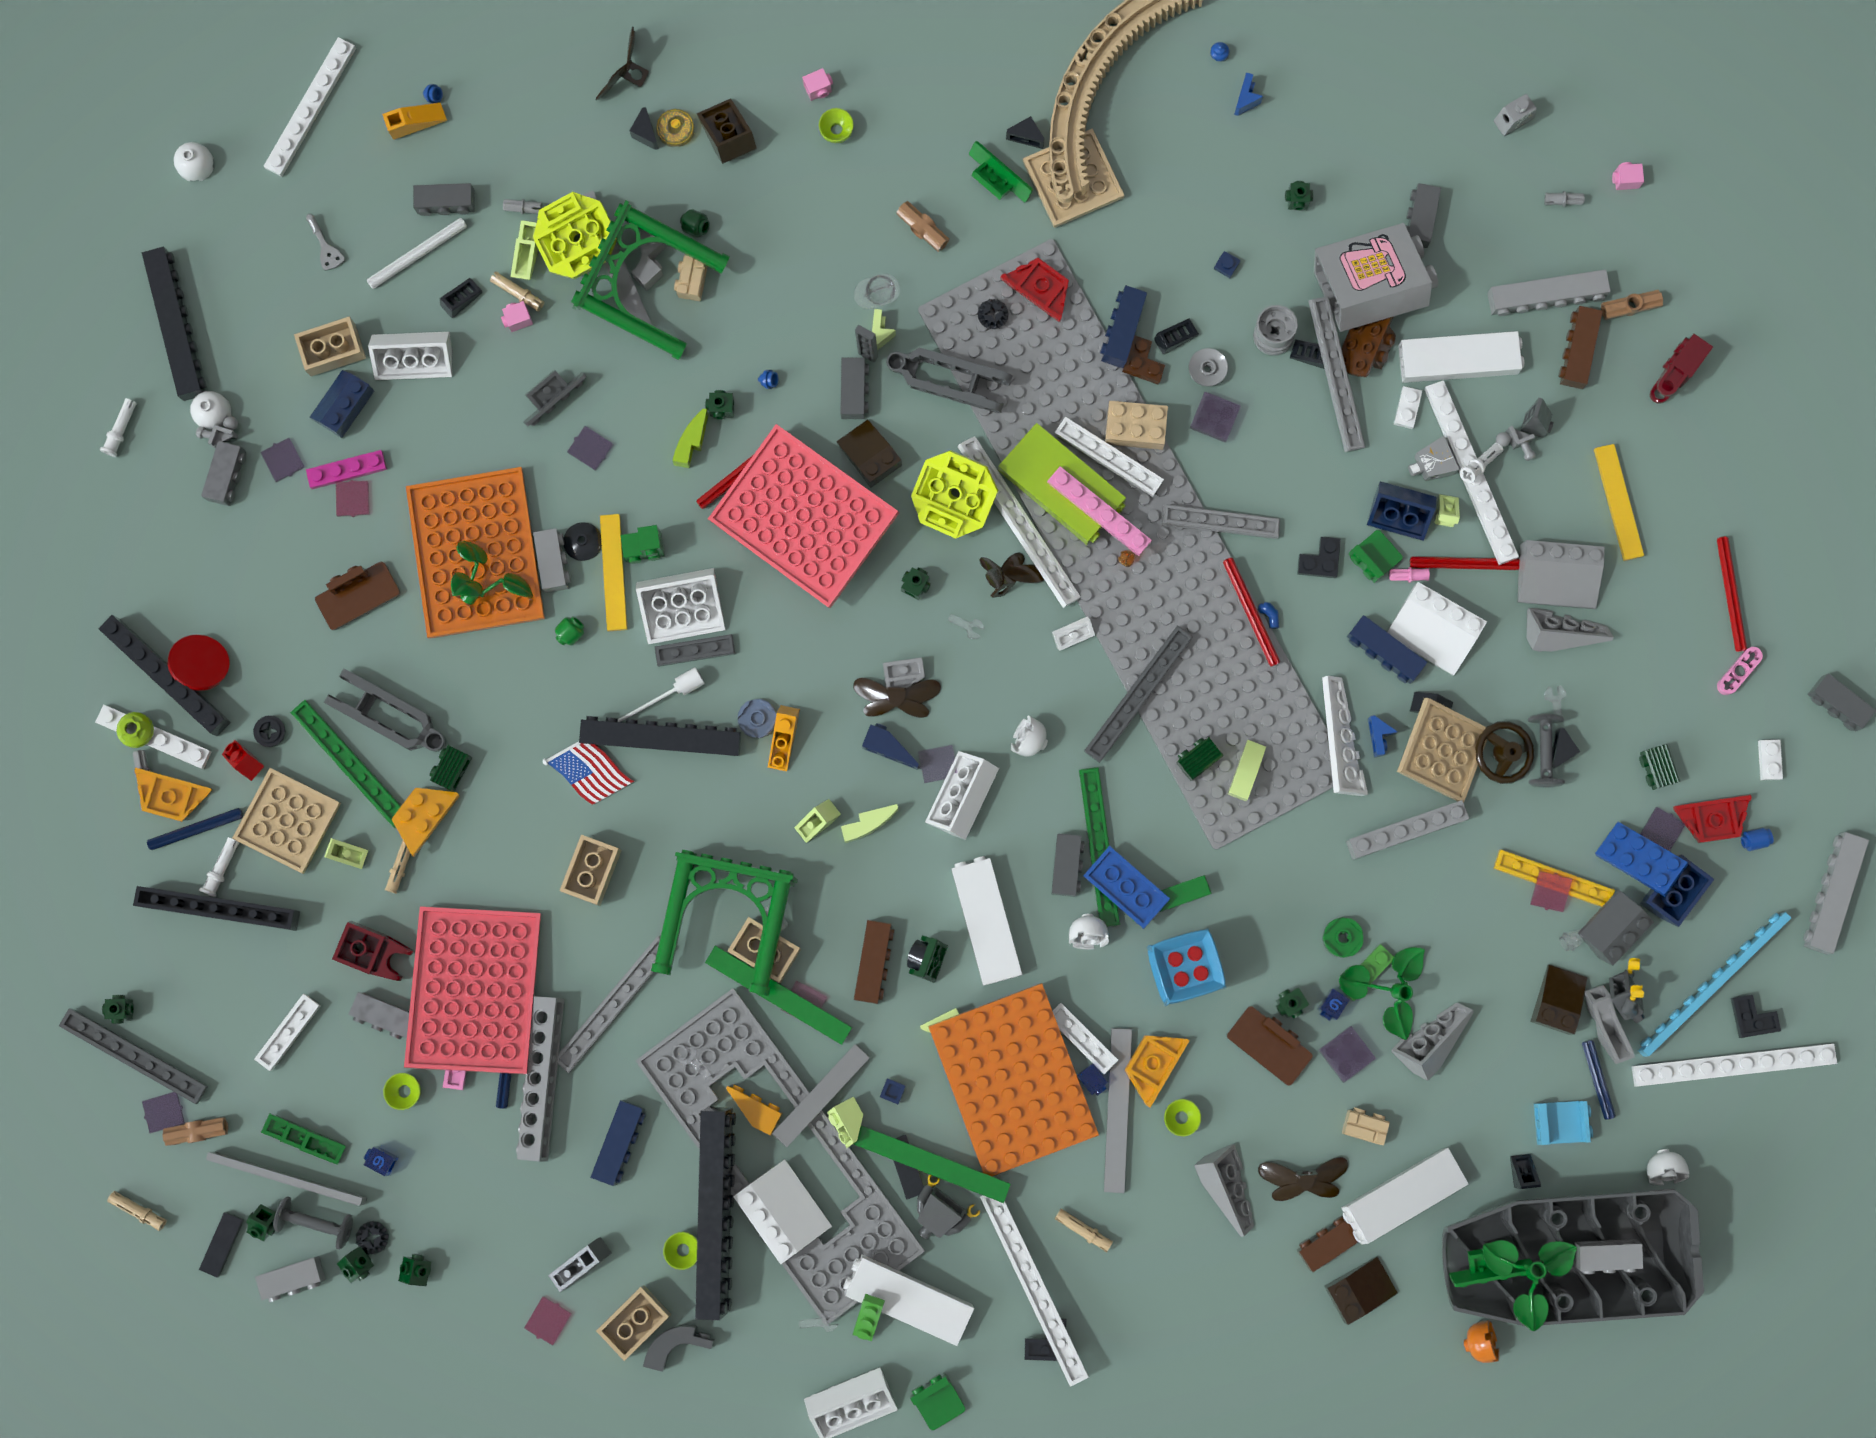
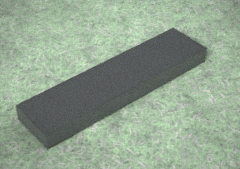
[855,325,878,362]
[654,634,735,667]

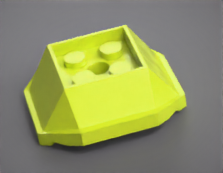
[533,192,617,279]
[911,450,999,538]

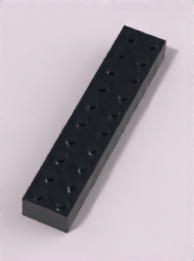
[695,1107,736,1321]

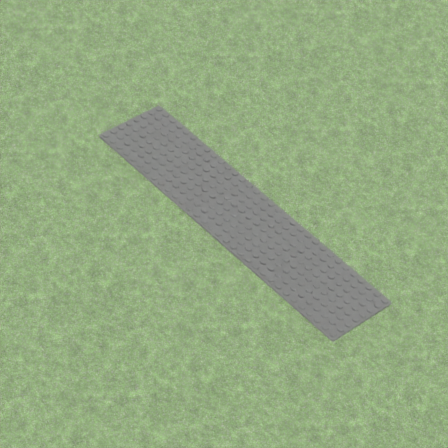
[918,239,1333,849]

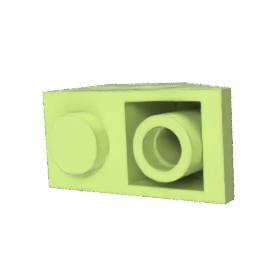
[827,1097,863,1148]

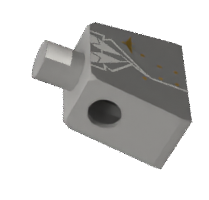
[1494,94,1537,136]
[1408,436,1459,481]

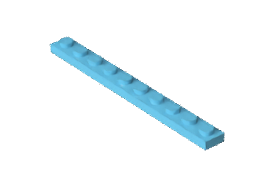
[1638,912,1791,1057]

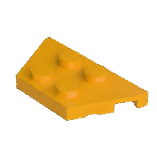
[134,767,212,822]
[392,788,459,857]
[1125,1035,1190,1108]

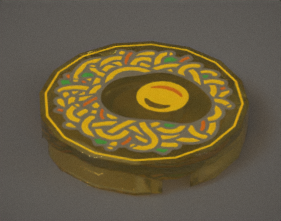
[656,109,694,147]

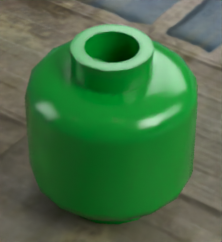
[555,616,584,646]

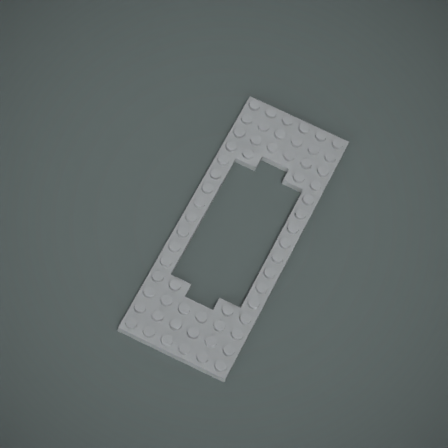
[635,988,925,1326]

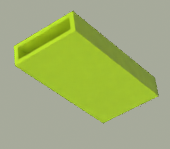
[998,423,1126,545]

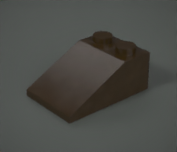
[696,98,757,164]
[836,419,902,488]
[1530,964,1587,1035]
[1324,1256,1398,1325]

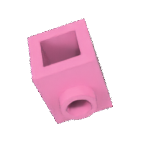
[802,68,833,101]
[1612,162,1644,190]
[501,301,533,332]

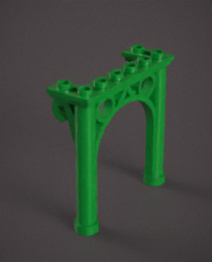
[571,200,730,360]
[651,850,798,996]

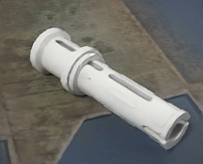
[100,398,137,457]
[1460,443,1504,483]
[199,837,240,898]

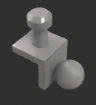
[196,416,238,448]
[1496,426,1536,461]

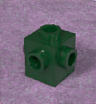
[1285,181,1313,211]
[705,390,734,420]
[901,567,931,600]
[1276,987,1310,1019]
[102,995,134,1024]
[246,1204,276,1242]
[337,1246,374,1283]
[398,1254,431,1286]

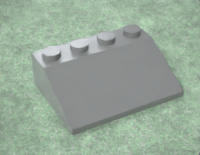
[1518,540,1604,609]

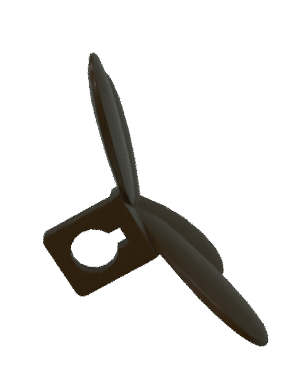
[596,26,649,101]
[979,552,1045,598]
[853,678,941,718]
[1258,1157,1348,1201]

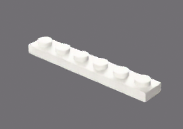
[1054,417,1164,497]
[95,705,212,770]

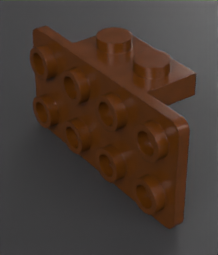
[1341,316,1396,377]
[315,561,400,630]
[1227,1006,1313,1086]

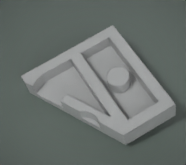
[883,657,925,689]

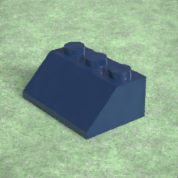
[309,370,374,438]
[1367,481,1437,541]
[1640,854,1714,927]

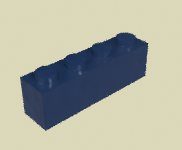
[1100,285,1147,368]
[1347,615,1428,684]
[590,1100,646,1186]

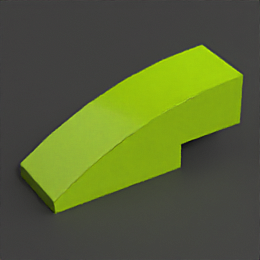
[672,408,709,468]

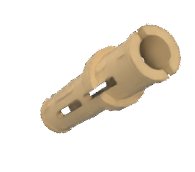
[490,271,544,312]
[385,841,410,894]
[107,1191,167,1231]
[1055,1208,1113,1253]

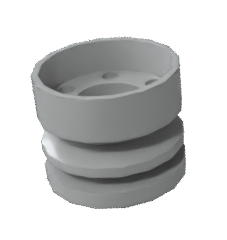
[1253,305,1298,355]

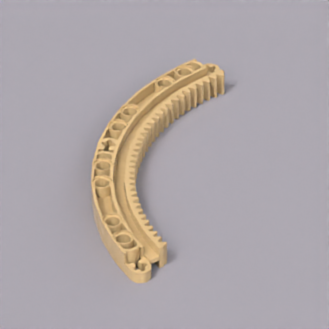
[1049,0,1203,203]

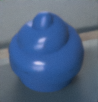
[1210,42,1230,61]
[423,84,443,104]
[758,370,779,389]

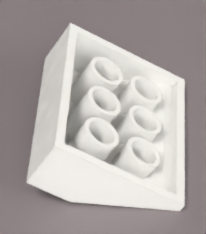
[636,568,725,644]
[1387,582,1487,676]
[733,1160,832,1264]

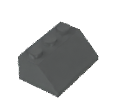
[1578,890,1654,966]

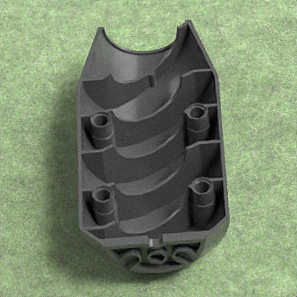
[1442,1189,1704,1326]

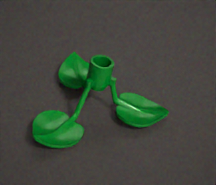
[451,541,533,605]
[1339,947,1425,1040]
[1482,1240,1577,1332]

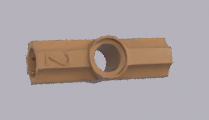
[896,201,949,252]
[1601,289,1663,320]
[162,1117,228,1146]

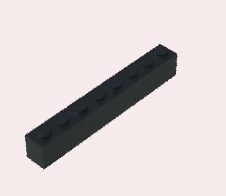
[141,246,207,401]
[98,615,231,736]
[579,716,741,756]
[133,886,300,931]

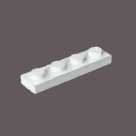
[254,994,321,1071]
[1053,1003,1118,1075]

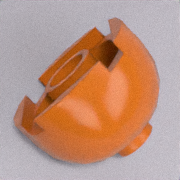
[1464,1320,1500,1363]

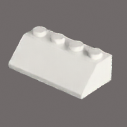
[368,332,452,380]
[925,751,999,840]
[804,1368,898,1438]

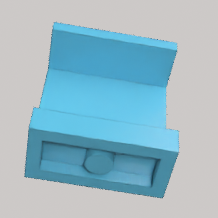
[1534,1101,1593,1145]

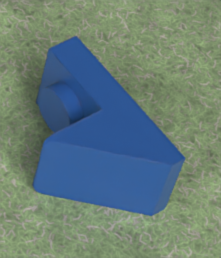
[1234,72,1263,116]
[1368,715,1397,758]

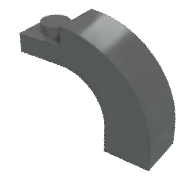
[643,1325,715,1372]

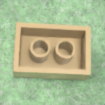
[294,316,366,377]
[1105,401,1168,450]
[560,835,622,906]
[728,917,801,984]
[596,1285,672,1361]

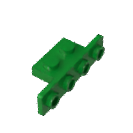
[969,141,1033,203]
[1450,1249,1533,1287]

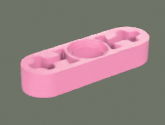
[1717,647,1763,695]

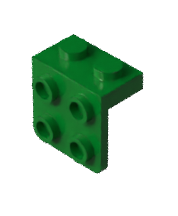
[1349,530,1403,583]
[910,1374,965,1431]

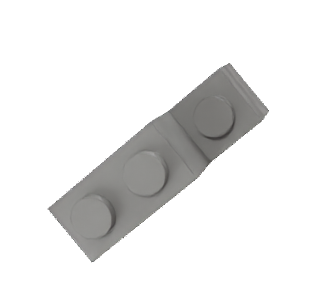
[631,228,667,291]
[1584,985,1635,1064]

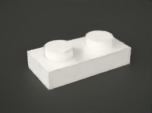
[1393,386,1422,429]
[1052,616,1095,651]
[1758,740,1783,780]

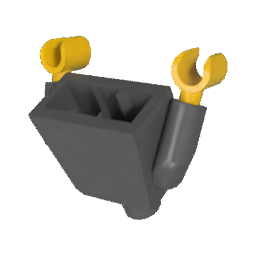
[1609,958,1645,1023]
[917,1175,980,1239]

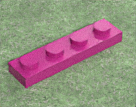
[306,450,387,489]

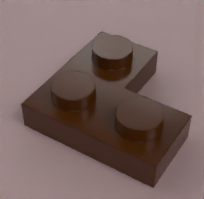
[1122,335,1165,385]

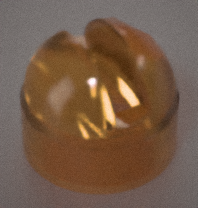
[1118,550,1135,567]

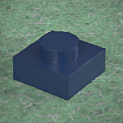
[1214,251,1241,278]
[880,1078,906,1105]

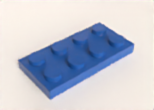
[1595,822,1688,897]
[1083,846,1170,929]

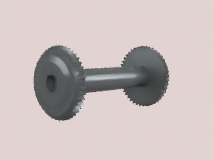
[1528,714,1565,788]
[273,1197,353,1250]

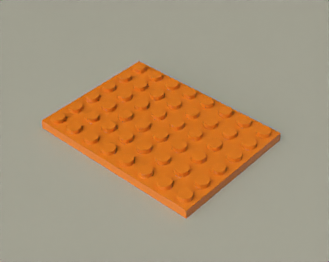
[406,467,545,639]
[928,983,1099,1176]

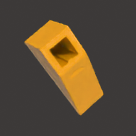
[382,103,447,140]
[768,705,800,771]
[726,1084,783,1136]

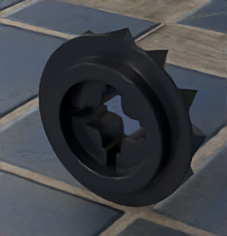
[978,298,1008,329]
[253,716,286,747]
[356,1221,389,1254]

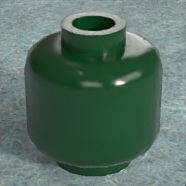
[680,209,710,237]

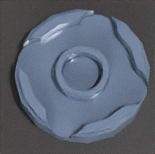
[738,699,776,738]

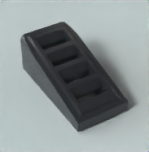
[439,278,482,318]
[1154,318,1199,354]
[1290,339,1325,369]

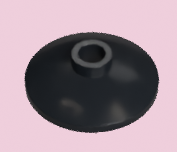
[563,522,602,561]

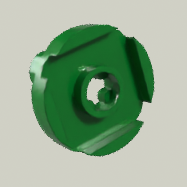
[1322,917,1363,958]

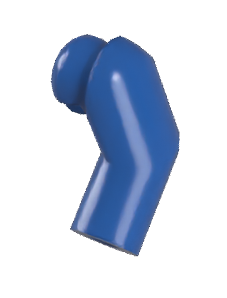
[1258,602,1279,629]

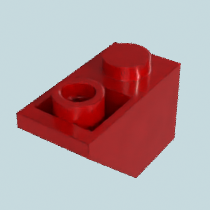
[222,740,264,781]

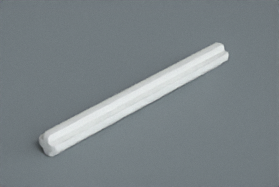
[367,218,467,289]

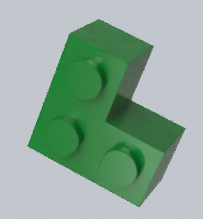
[620,525,665,564]

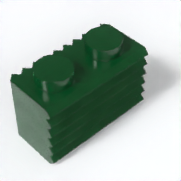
[1176,737,1224,781]
[1639,744,1680,790]
[429,745,472,792]

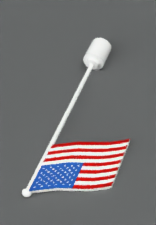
[543,667,705,805]

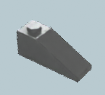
[1520,397,1554,438]
[548,1237,612,1292]

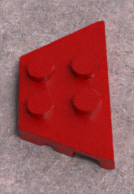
[1000,258,1069,323]
[1673,795,1752,843]

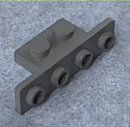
[523,370,587,427]

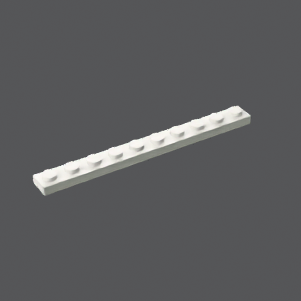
[1424,380,1519,565]
[958,436,1081,608]
[1631,1044,1837,1087]
[980,1195,1089,1387]

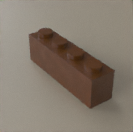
[1558,306,1603,390]
[854,920,895,1004]
[1297,1216,1358,1272]

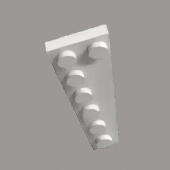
[1322,676,1368,796]

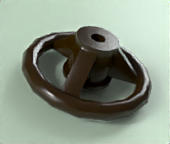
[1475,721,1534,784]

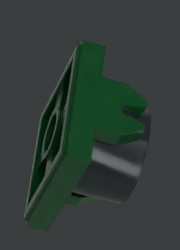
[907,935,948,983]

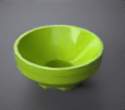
[819,108,854,143]
[116,712,154,748]
[383,1073,421,1110]
[1164,1099,1201,1137]
[663,1232,697,1270]

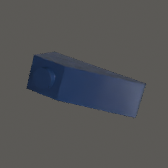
[862,723,919,770]

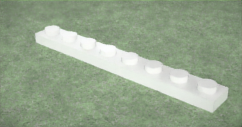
[264,37,356,177]

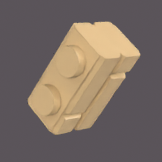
[674,255,708,301]
[1342,1107,1390,1145]

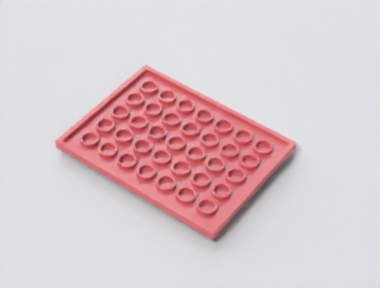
[708,424,900,608]
[404,907,541,1074]

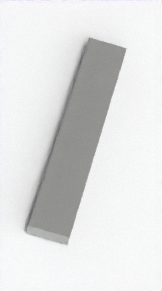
[1162,504,1280,539]
[772,1044,869,1148]

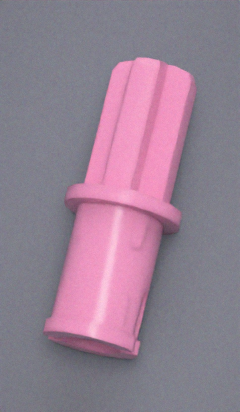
[1389,567,1430,583]

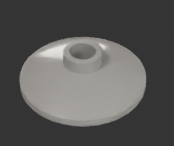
[1189,348,1228,387]

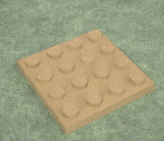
[1023,128,1124,228]
[1397,698,1487,803]
[232,768,341,874]

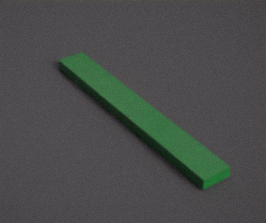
[290,700,401,828]
[1079,767,1120,927]
[705,945,853,1045]
[854,1125,1011,1203]

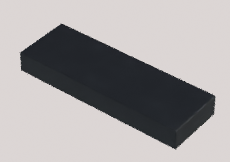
[893,1135,924,1200]
[199,1212,244,1278]

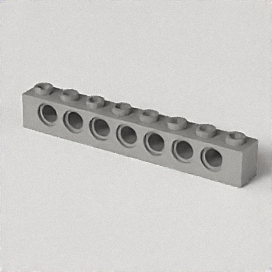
[516,996,565,1162]

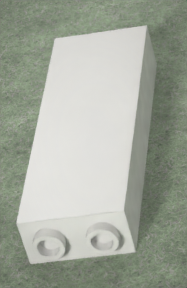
[1398,331,1524,383]
[951,856,1022,986]
[1342,1148,1468,1245]
[843,1254,974,1346]

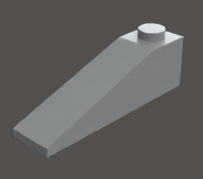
[1527,608,1614,652]
[1391,1003,1474,1081]
[1194,1144,1254,1237]

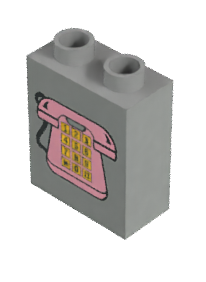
[1314,223,1438,332]

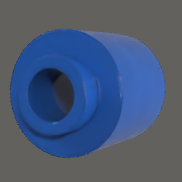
[1741,828,1774,851]

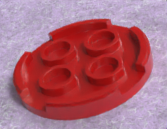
[168,635,230,690]

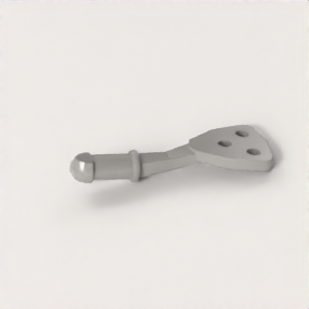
[306,213,345,270]

